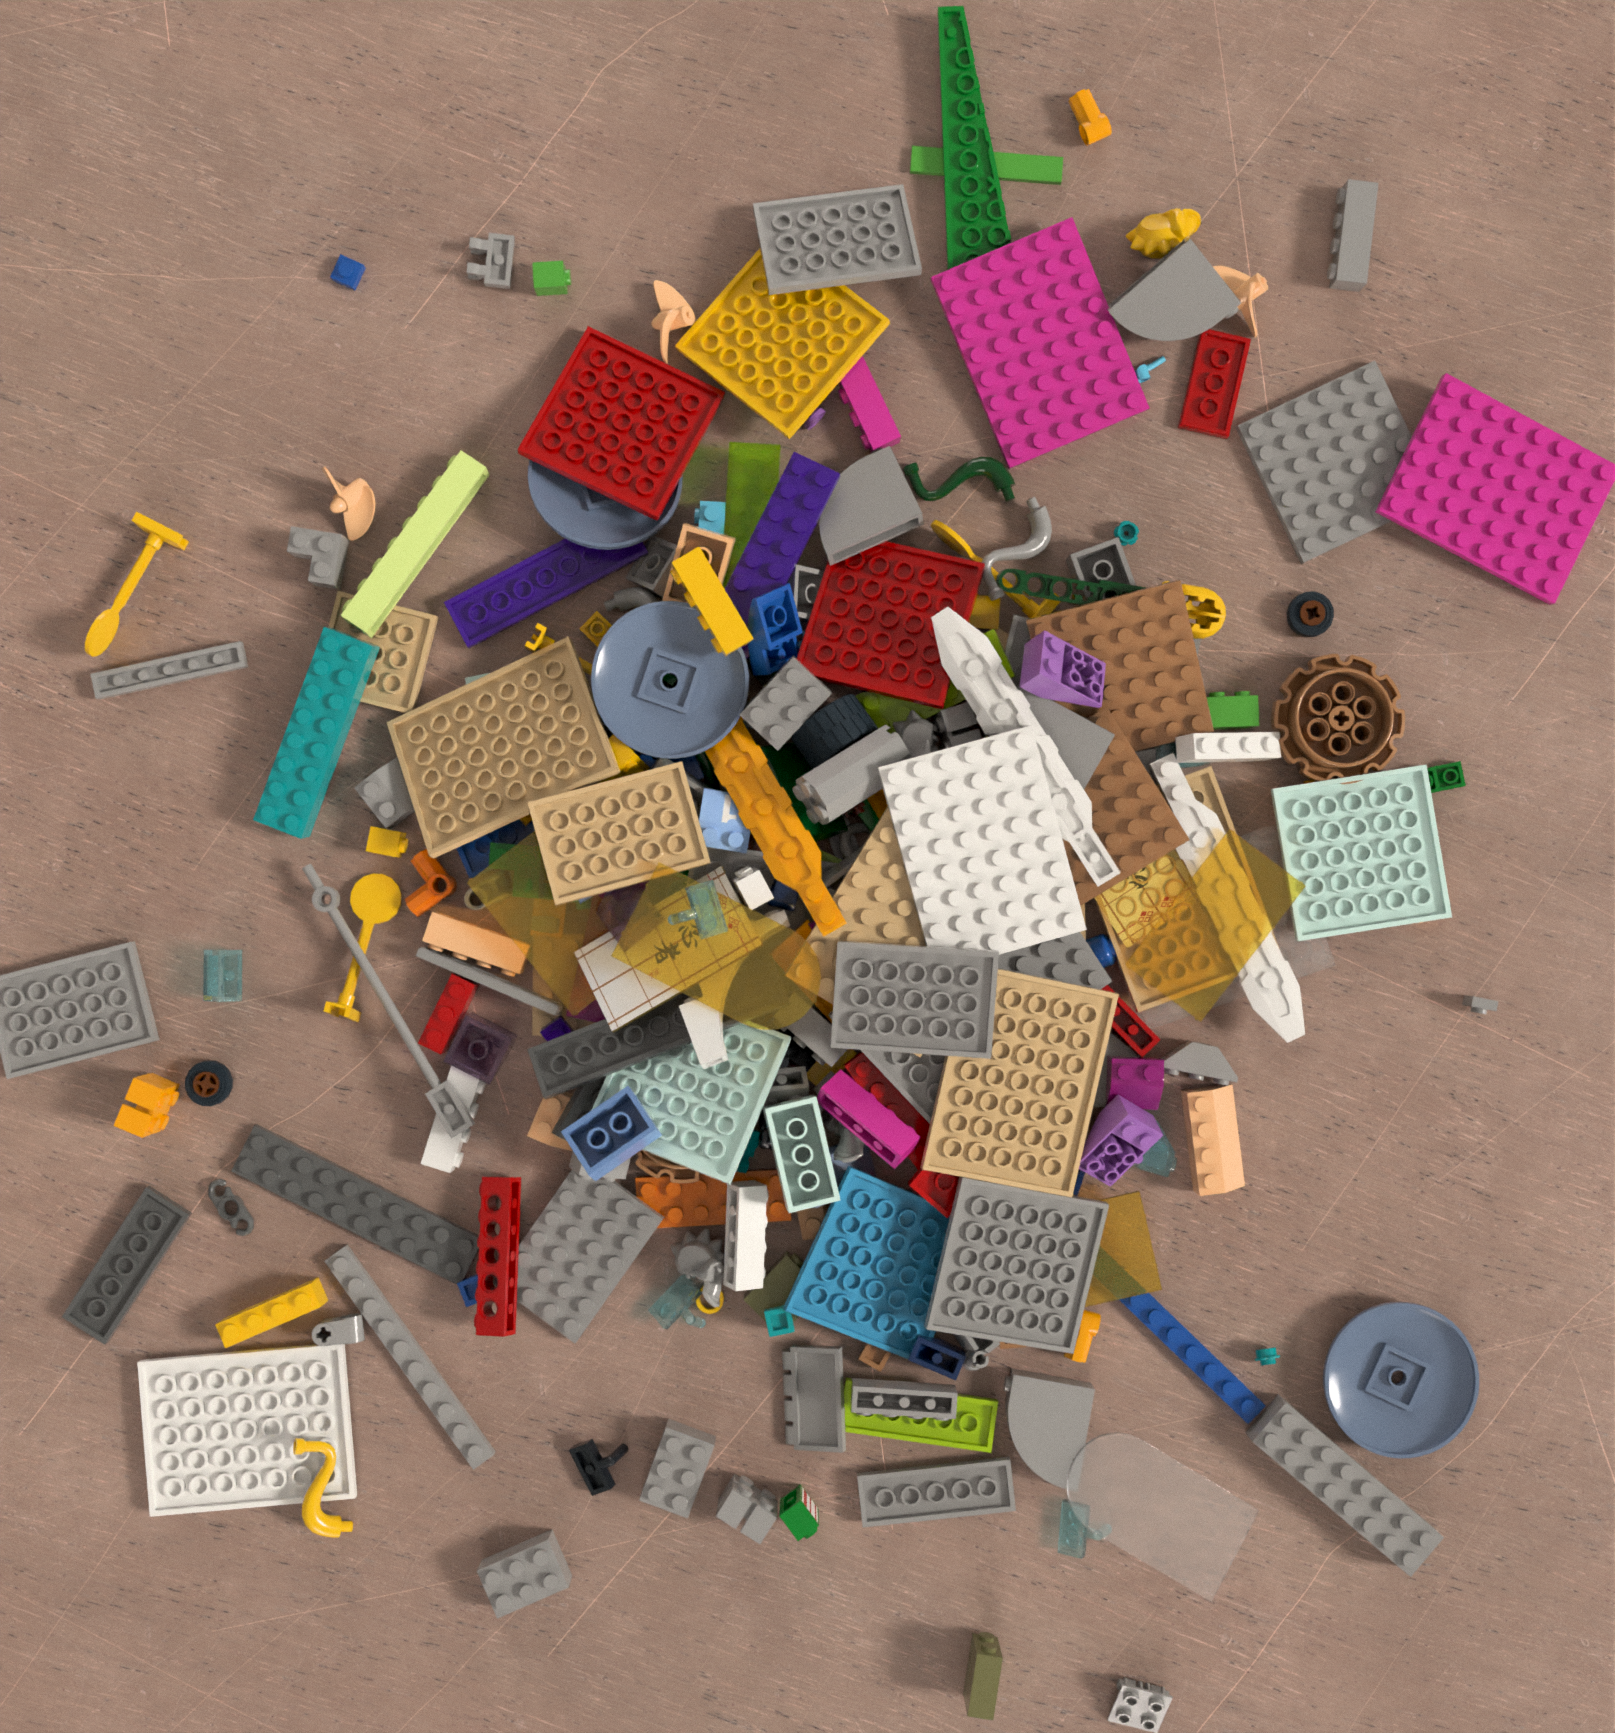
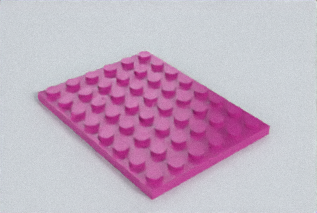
[930,217,1149,470]
[1375,373,1615,605]

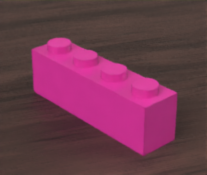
[838,356,901,453]
[817,1069,920,1169]

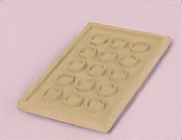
[527,761,710,906]

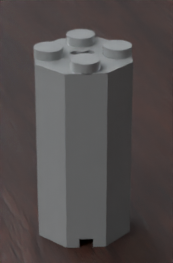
[793,725,911,825]

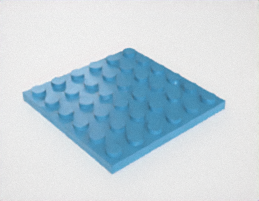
[783,1165,950,1359]

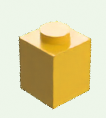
[366,826,408,858]

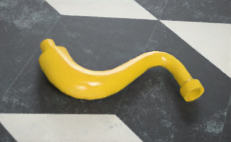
[293,1438,353,1538]

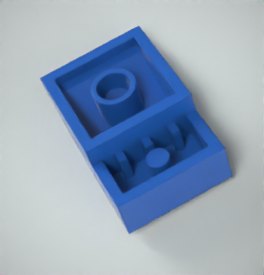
[748,583,803,675]

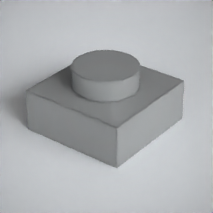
[1462,995,1498,1015]

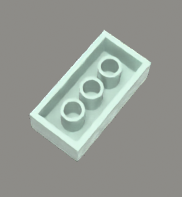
[763,1095,840,1213]

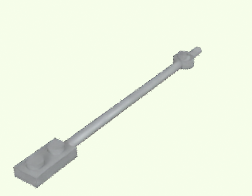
[302,864,476,1138]

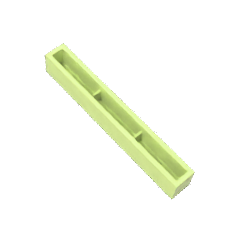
[341,450,489,638]

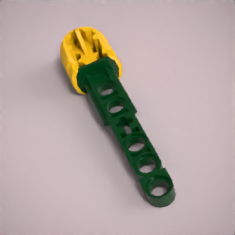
[996,569,1226,639]

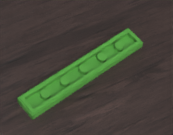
[910,146,1063,185]

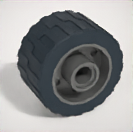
[791,694,878,769]

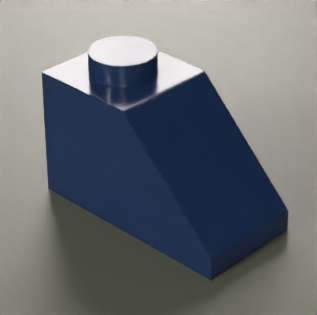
[908,1335,966,1381]

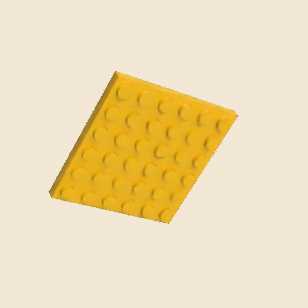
[675,248,890,439]

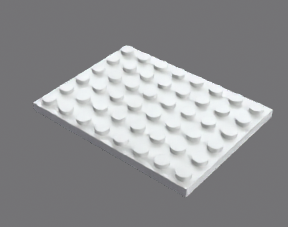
[877,725,1087,955]
[137,1344,357,1517]

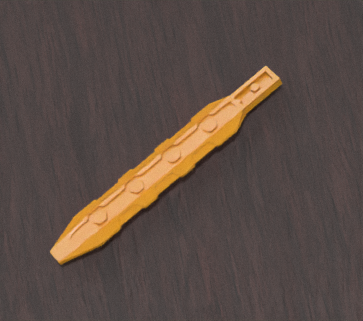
[705,716,847,937]

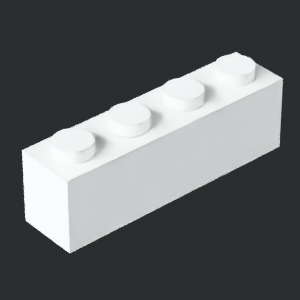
[1175,732,1281,763]
[421,1063,487,1173]
[723,1180,769,1291]

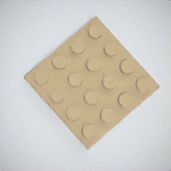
[329,591,439,713]

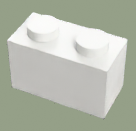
[731,866,774,910]

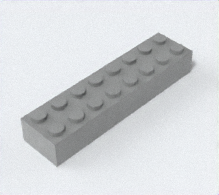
[1245,1394,1444,1577]

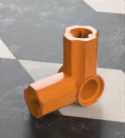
[404,848,457,917]

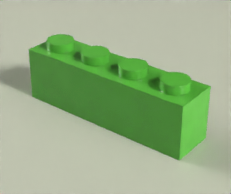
[1207,691,1259,730]

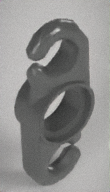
[208,1179,254,1236]

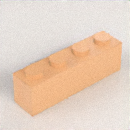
[422,912,533,977]

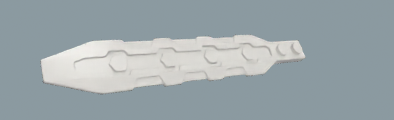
[931,607,1121,887]
[1148,753,1305,1043]

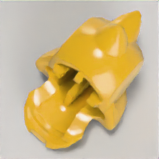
[1126,208,1201,259]

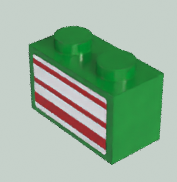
[779,1484,819,1541]

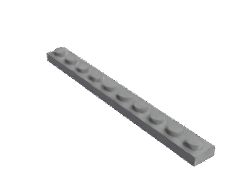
[324,1244,496,1470]

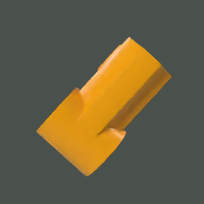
[1068,89,1112,146]
[1063,1309,1101,1363]

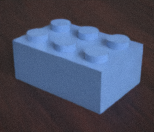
[561,1086,662,1181]

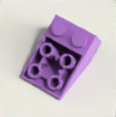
[1020,630,1106,708]
[1079,1095,1163,1187]

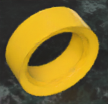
[696,1285,724,1314]

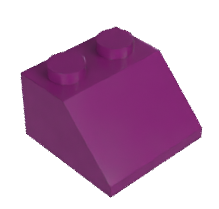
[1106,1056,1164,1110]

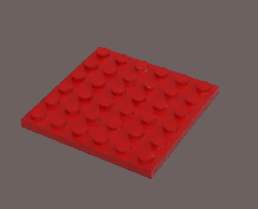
[518,326,725,521]
[797,541,985,710]

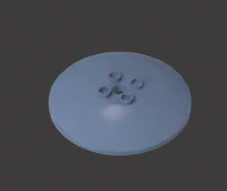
[528,459,683,550]
[591,601,749,759]
[1323,1302,1479,1458]

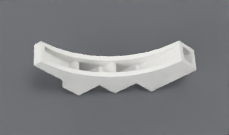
[679,910,790,1069]

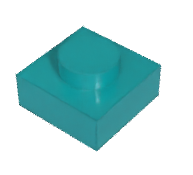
[764,1305,795,1337]

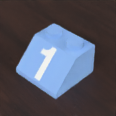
[698,788,751,854]

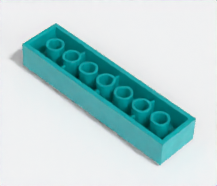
[253,627,380,839]

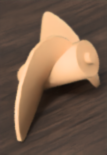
[1213,266,1268,338]
[651,280,696,364]
[322,466,376,541]

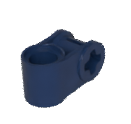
[767,879,799,912]

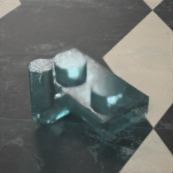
[668,880,728,939]
[648,1274,706,1330]
[1057,1499,1111,1559]

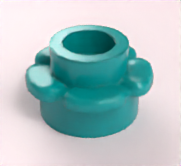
[1114,521,1139,546]
[1254,1347,1280,1366]

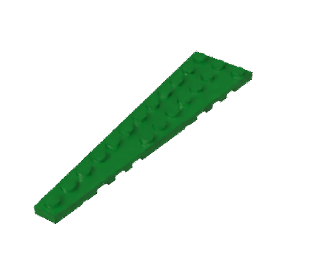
[937,6,1011,270]

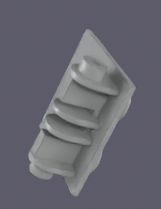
[1107,1677,1173,1733]

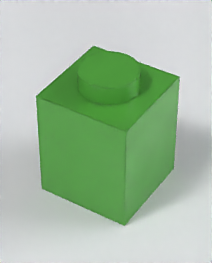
[532,261,571,296]

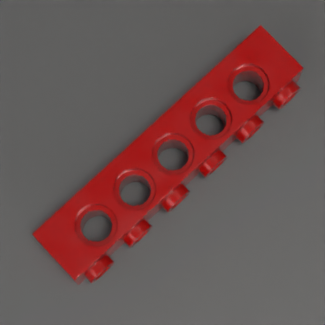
[474,1176,521,1337]

